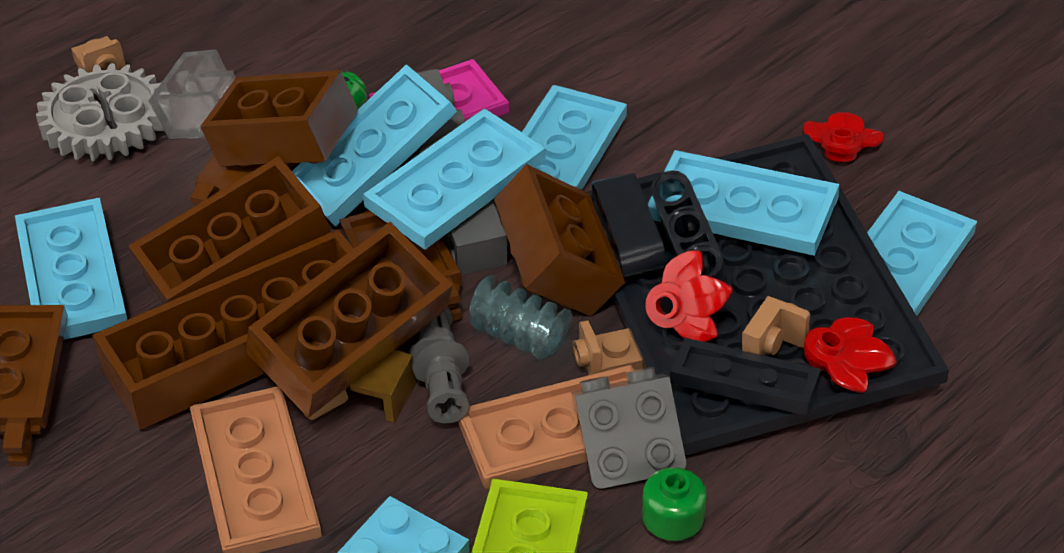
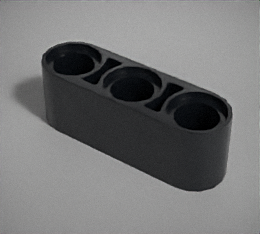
[651,170,727,283]
[591,173,666,278]

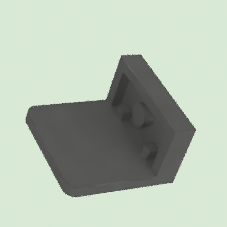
[571,367,686,489]

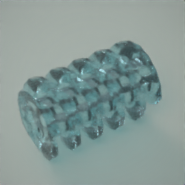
[469,275,572,359]

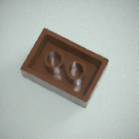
[200,70,358,167]
[494,164,625,316]

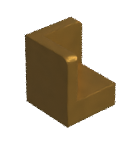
[350,350,416,423]

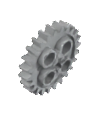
[36,63,169,161]

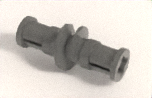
[410,306,470,423]

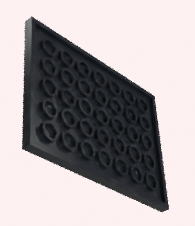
[587,134,949,456]

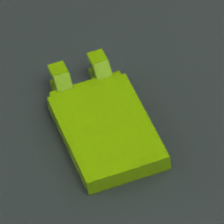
[472,479,588,553]

